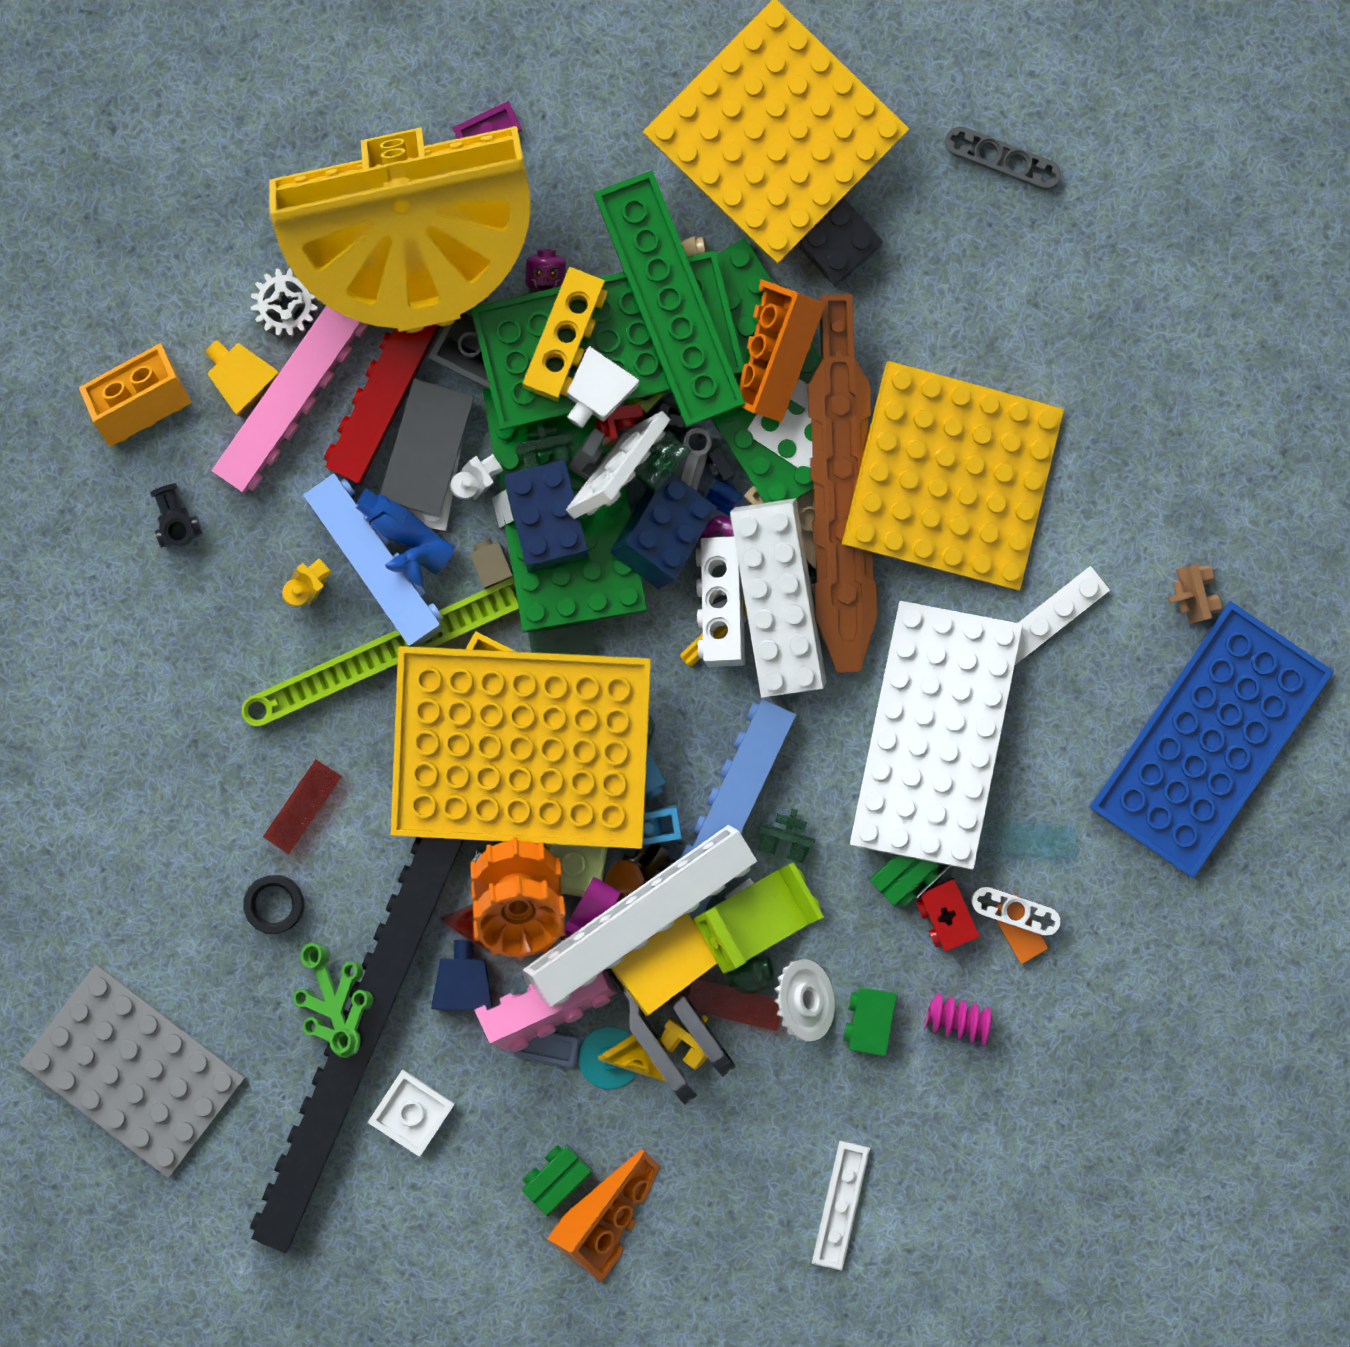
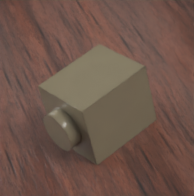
[469,539,513,589]

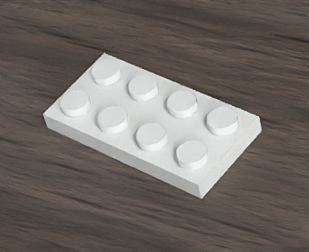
[566,411,670,519]

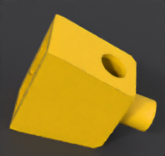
[205,340,279,417]

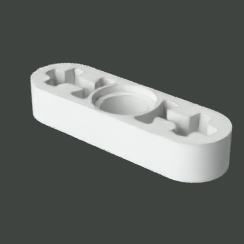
[971,887,1060,936]

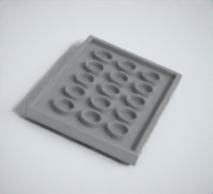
[20,964,245,1178]

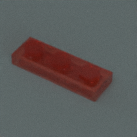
[263,759,343,854]
[688,978,780,1031]

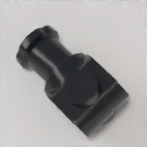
[150,483,203,548]

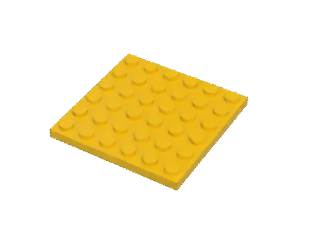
[642,0,909,265]
[841,361,1064,590]

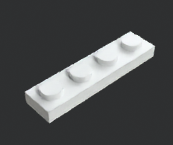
[1015,566,1110,665]

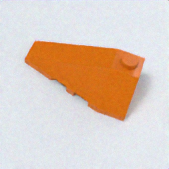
[547,1149,660,1283]

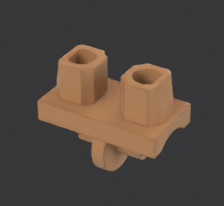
[1168,564,1222,624]

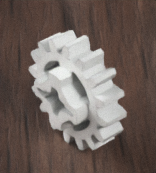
[251,268,319,337]

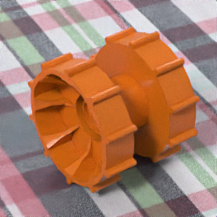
[470,837,565,960]

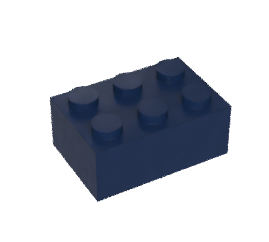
[504,460,589,572]
[609,470,717,589]

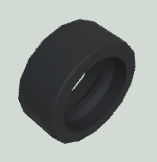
[243,875,304,934]

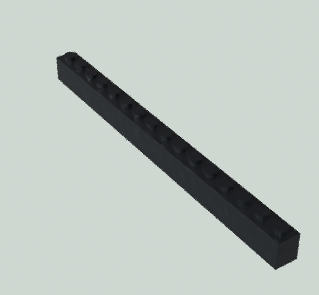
[249,837,464,1254]

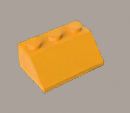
[79,343,192,448]

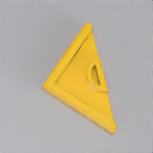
[597,1034,666,1082]

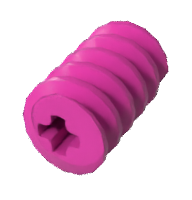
[923,993,993,1047]

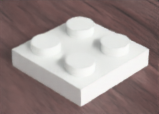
[367,1069,455,1157]

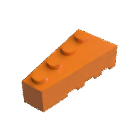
[739,279,826,422]

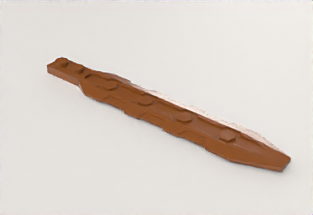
[807,294,877,673]

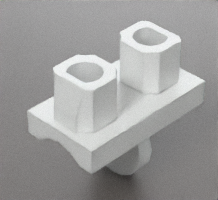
[450,454,503,500]

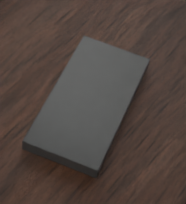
[380,379,475,517]

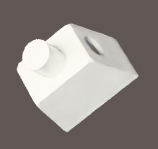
[567,346,639,428]

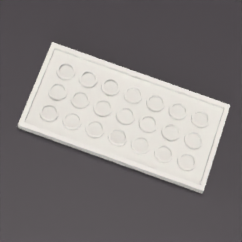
[849,601,1023,870]

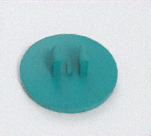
[578,1027,637,1089]

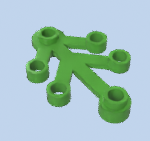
[293,943,373,1058]

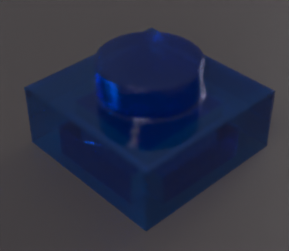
[706,480,743,517]

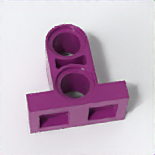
[560,877,621,941]

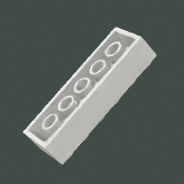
[730,498,827,698]

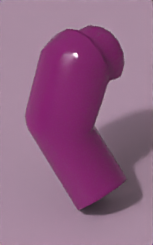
[700,515,734,538]

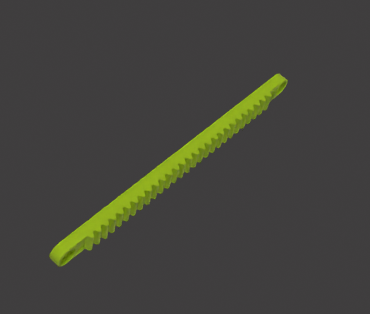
[241,577,519,726]

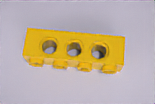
[523,267,608,402]

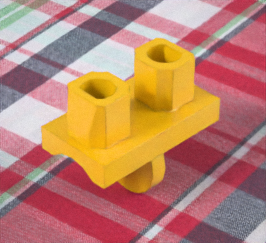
[282,559,332,607]
[660,1014,713,1070]

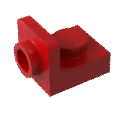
[595,404,643,446]

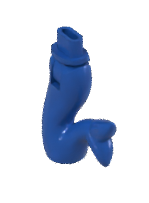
[355,489,455,586]

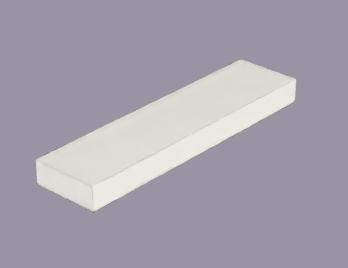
[812,1140,870,1271]

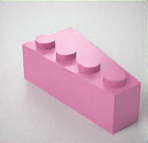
[475,969,617,1053]

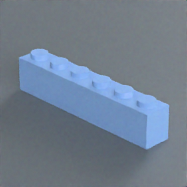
[303,473,443,647]

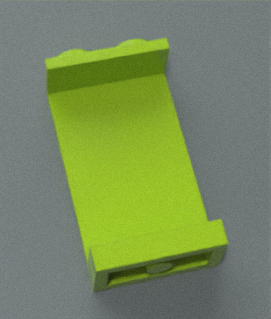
[693,862,824,974]

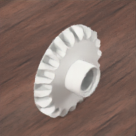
[774,959,835,1042]

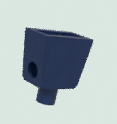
[431,940,493,1010]

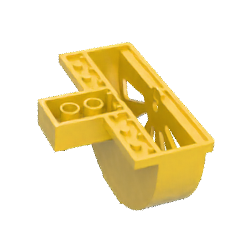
[269,126,530,333]

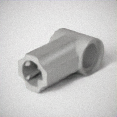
[674,428,712,491]

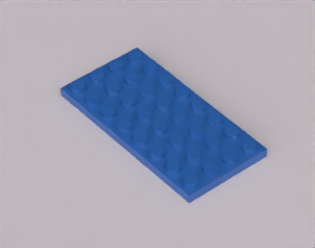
[1089,601,1334,878]

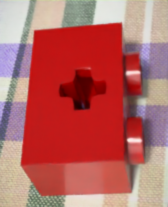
[916,878,980,952]

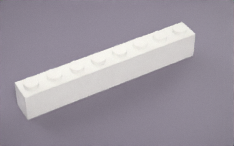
[523,825,757,1007]

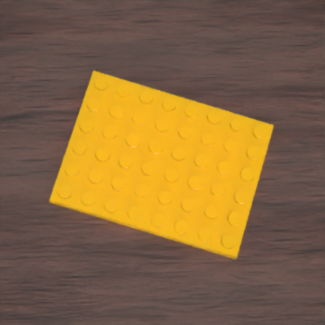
[390,646,652,849]

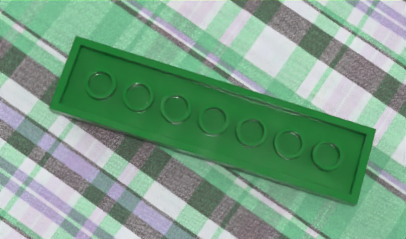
[593,170,745,428]

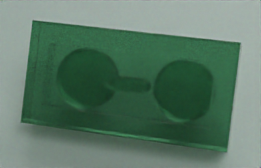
[528,622,595,654]

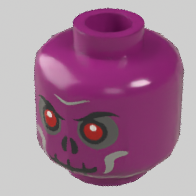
[525,249,566,293]

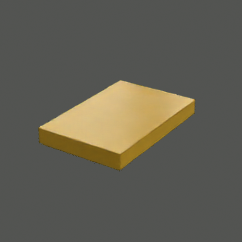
[610,913,717,1017]

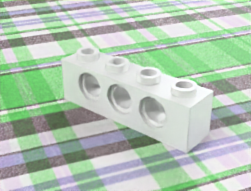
[696,536,745,667]

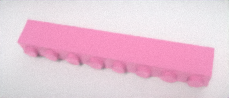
[211,305,370,494]

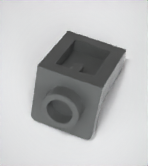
[568,428,605,480]

